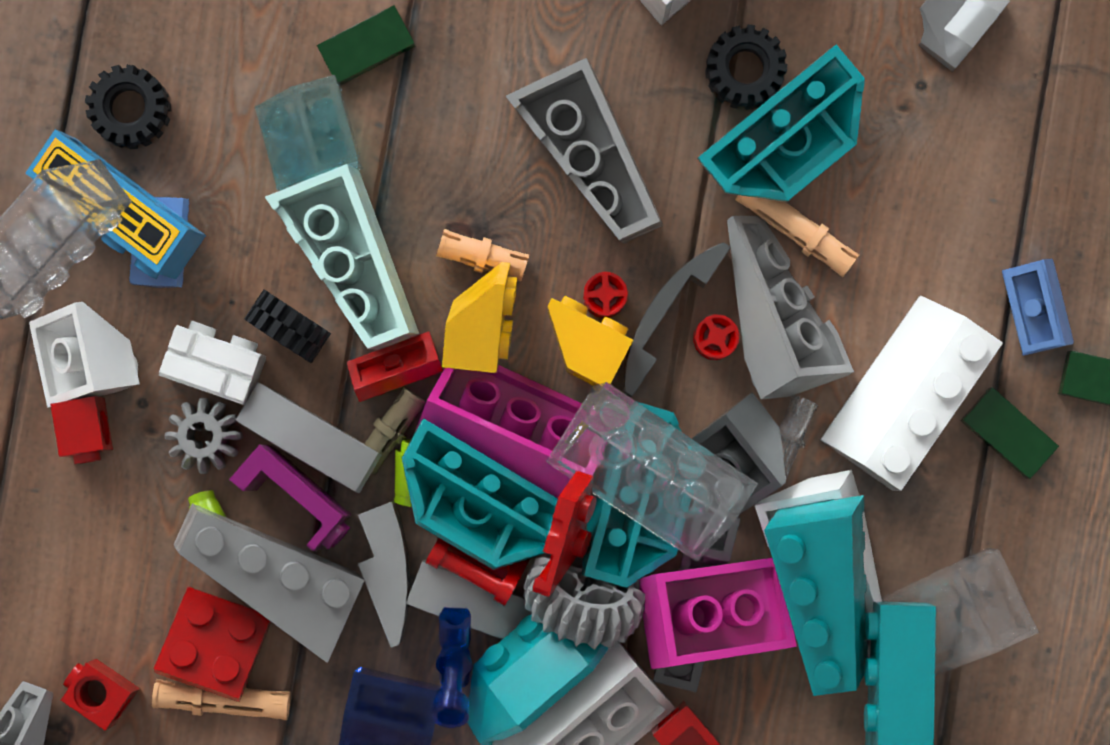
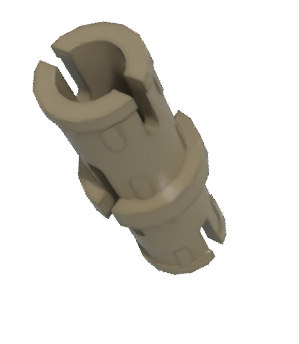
[364,386,426,475]

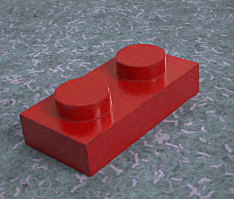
[346,331,443,402]

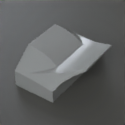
[918,0,1010,72]

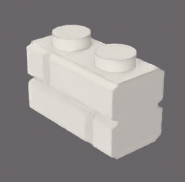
[159,321,266,405]

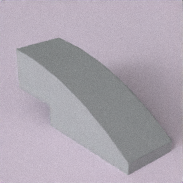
[235,382,382,493]
[358,501,410,648]
[406,560,532,639]

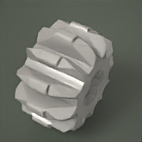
[165,398,243,474]

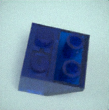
[339,666,445,745]

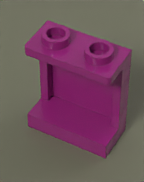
[229,444,352,551]

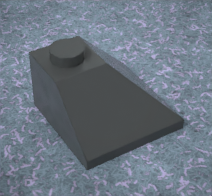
[687,392,786,517]

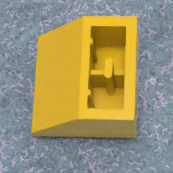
[442,262,517,373]
[548,296,633,392]

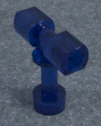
[432,607,472,728]

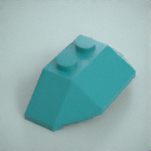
[697,44,865,202]
[582,400,699,588]
[402,419,558,570]
[465,614,609,745]

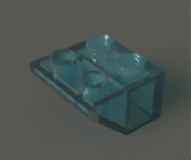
[255,75,363,191]

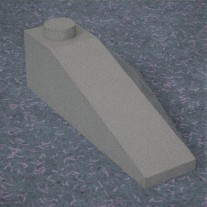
[727,216,854,399]

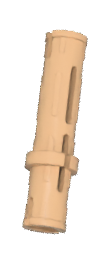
[735,195,860,278]
[152,679,291,720]

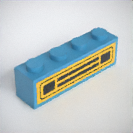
[26,129,206,279]

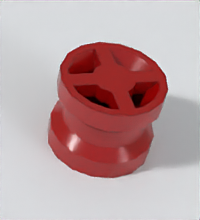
[583,272,628,318]
[693,314,739,361]

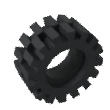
[705,24,788,110]
[85,64,171,149]
[244,289,331,363]

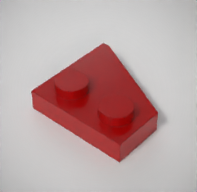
[532,471,597,597]

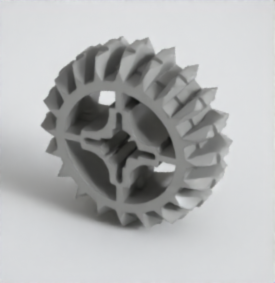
[523,553,645,650]

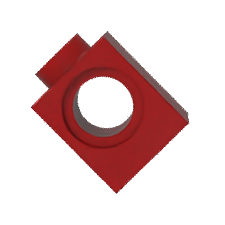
[50,396,113,464]
[60,659,140,731]

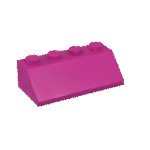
[415,365,617,498]

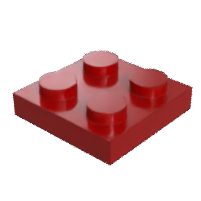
[153,587,271,702]

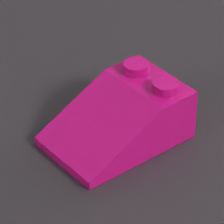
[638,558,797,669]

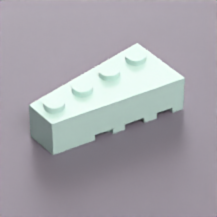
[265,164,420,350]

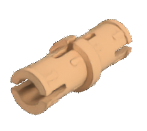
[436,229,529,282]

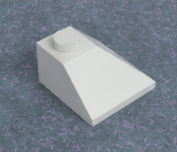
[29,302,140,408]

